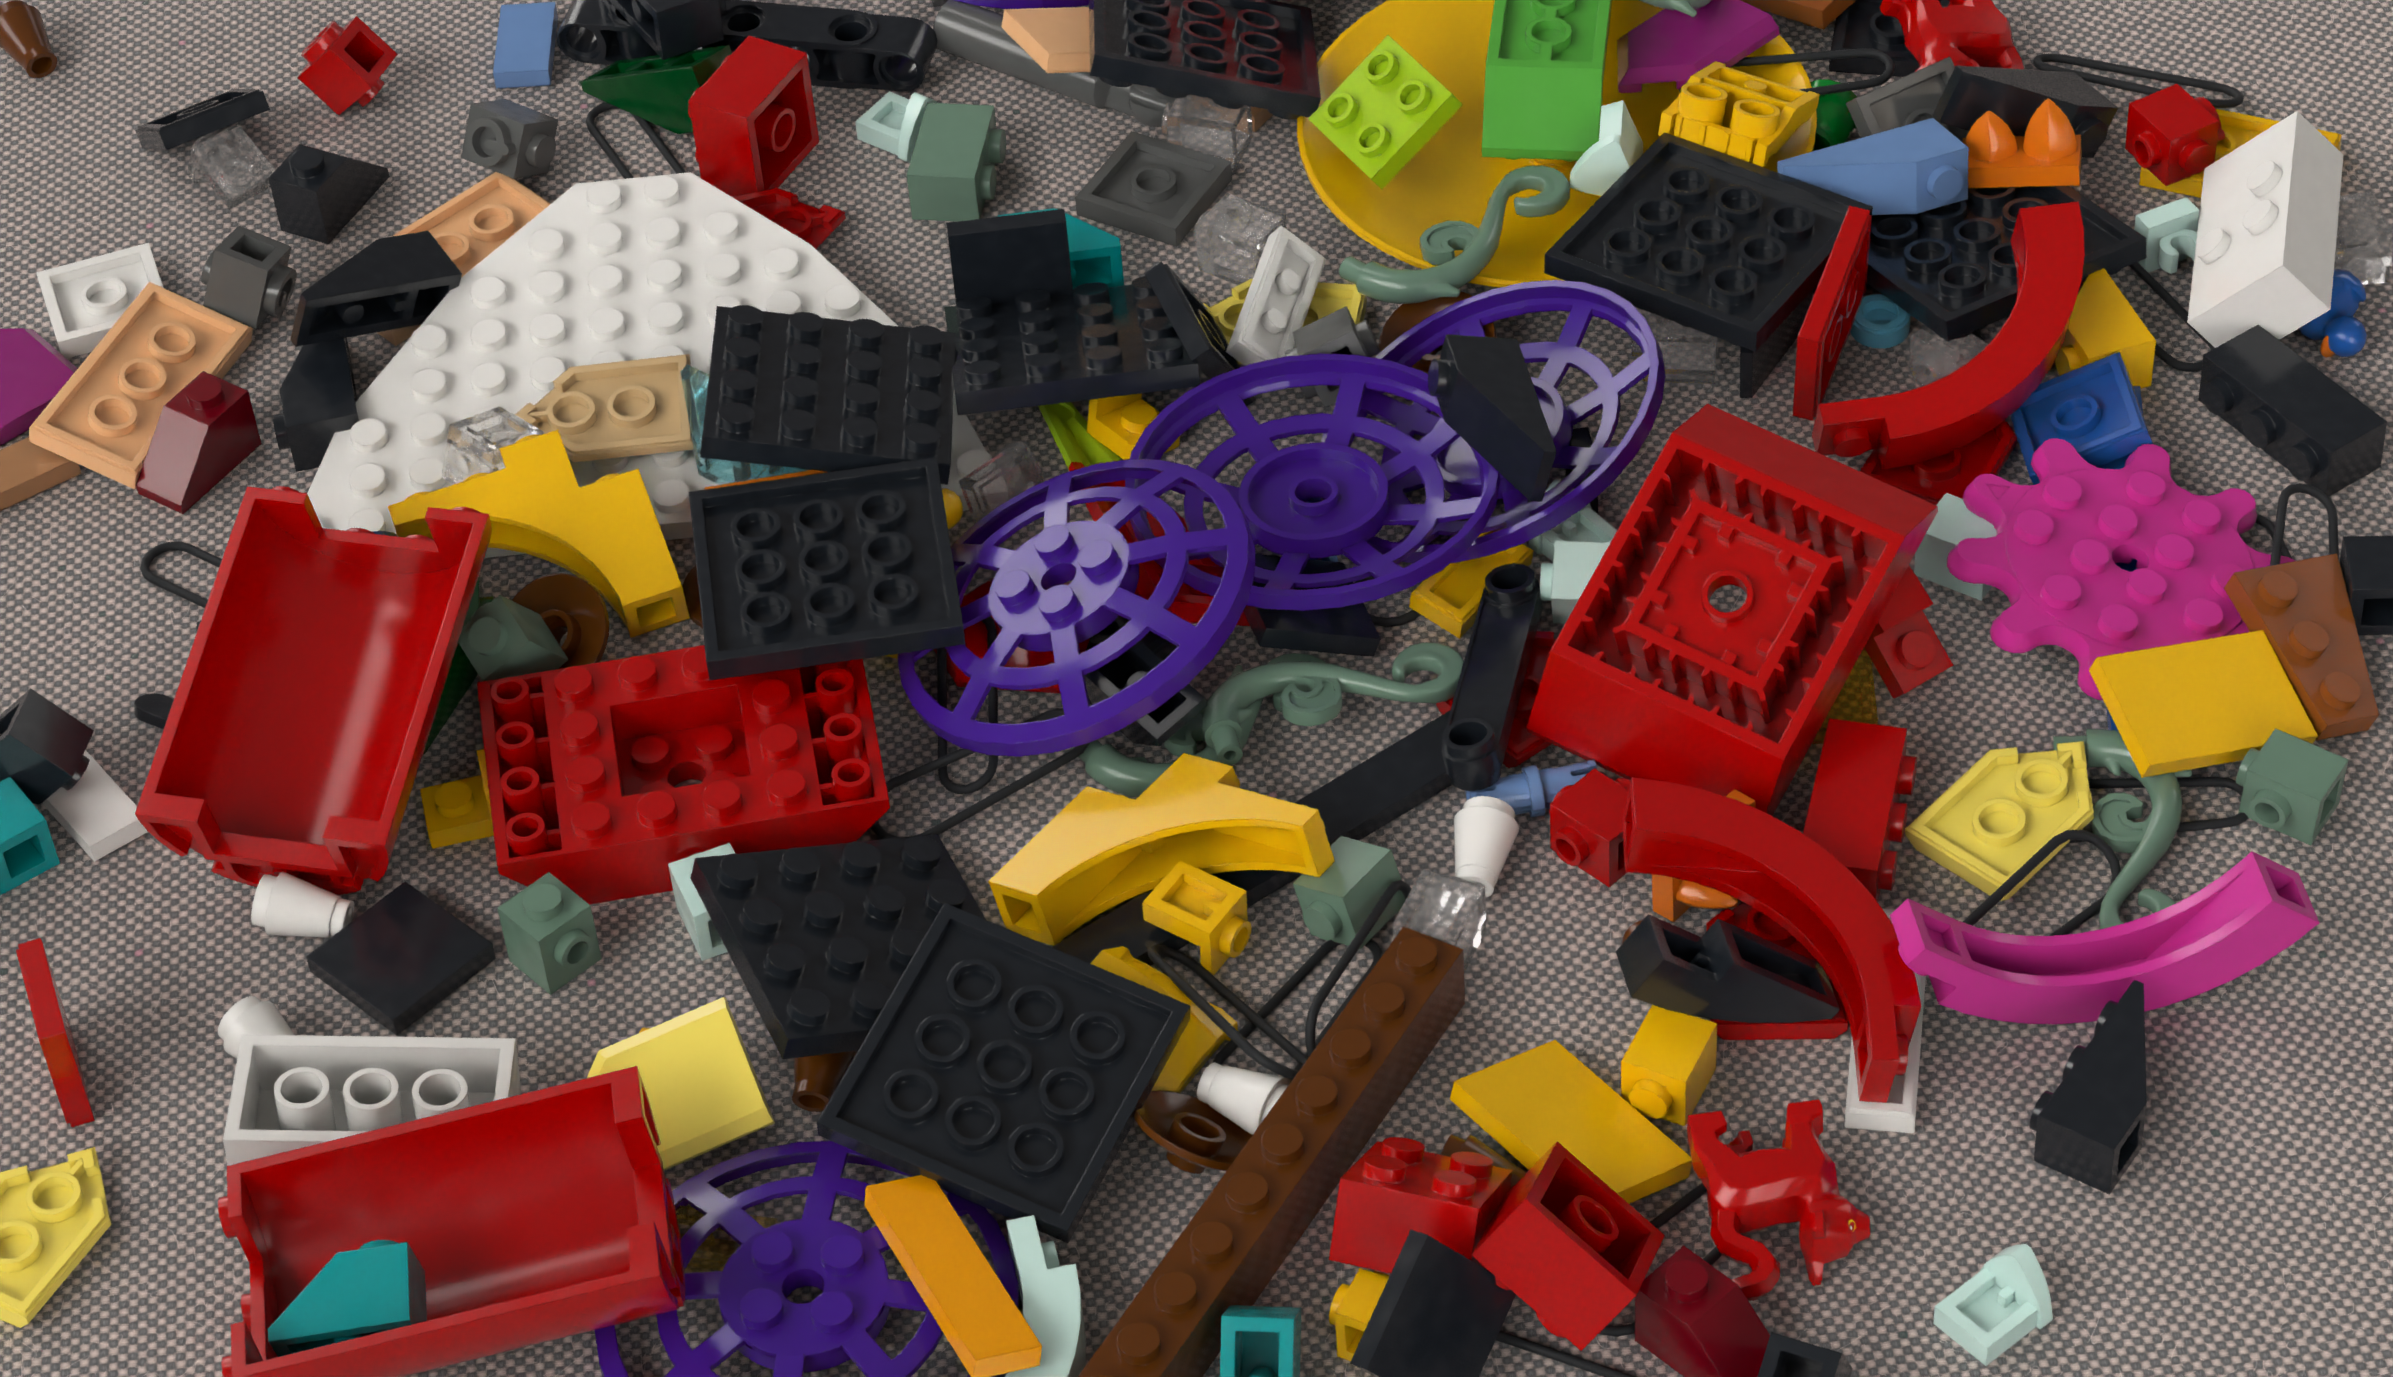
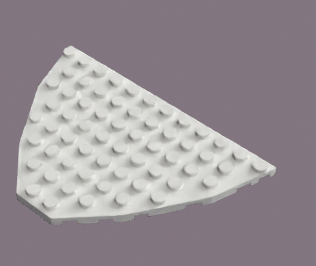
[307,172,1006,558]

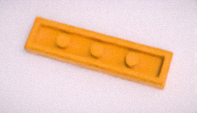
[864,1175,1042,1377]

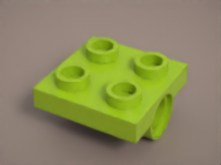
[1308,35,1463,189]

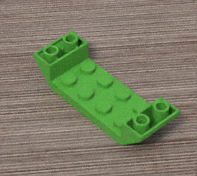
[1482,0,1612,162]

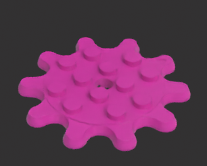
[1947,438,2295,700]

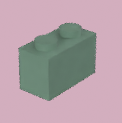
[907,102,1006,222]

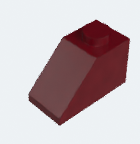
[136,371,262,514]
[1635,1245,1770,1377]

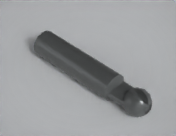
[933,0,1184,128]

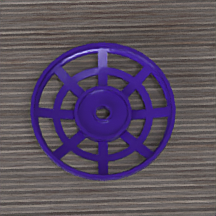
[1321,280,1666,563]
[1125,354,1500,611]
[897,459,1255,757]
[595,1141,1020,1377]

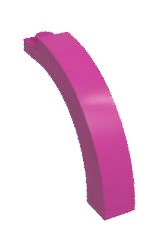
[1890,851,2320,1024]

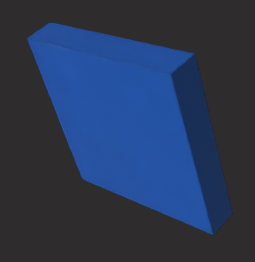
[2010,352,2153,485]

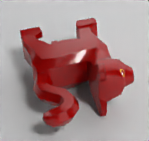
[1880,0,2024,72]
[1687,1100,1871,1301]

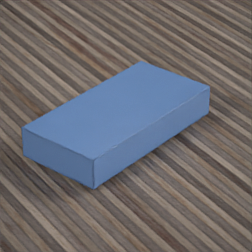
[493,2,558,89]

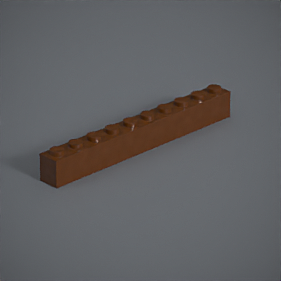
[1078,926,1465,1377]

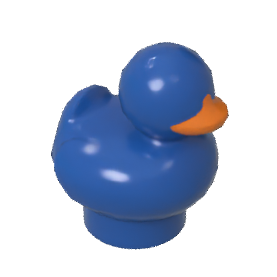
[2298,269,2367,358]

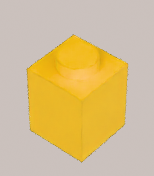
[1621,1005,1717,1126]

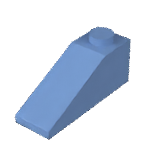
[1777,118,1969,215]

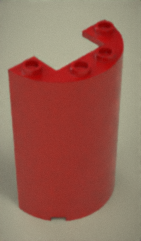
[135,486,492,895]
[218,1066,686,1377]

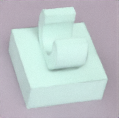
[2134,197,2199,274]

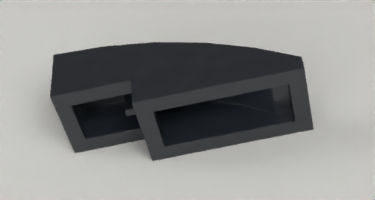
[1616,914,1840,1023]

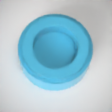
[1850,294,1910,348]

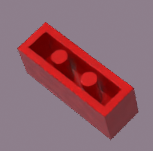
[1803,718,1917,902]

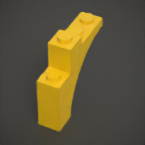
[388,430,690,638]
[988,753,1335,946]

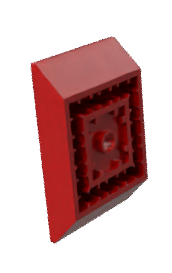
[1526,404,1938,816]
[477,645,890,905]

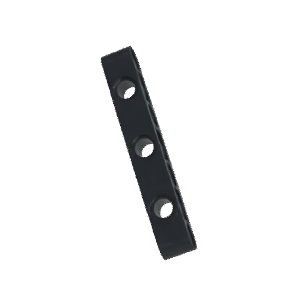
[556,0,938,92]

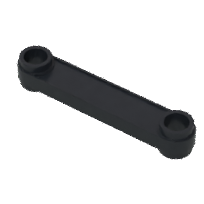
[1441,563,1543,791]

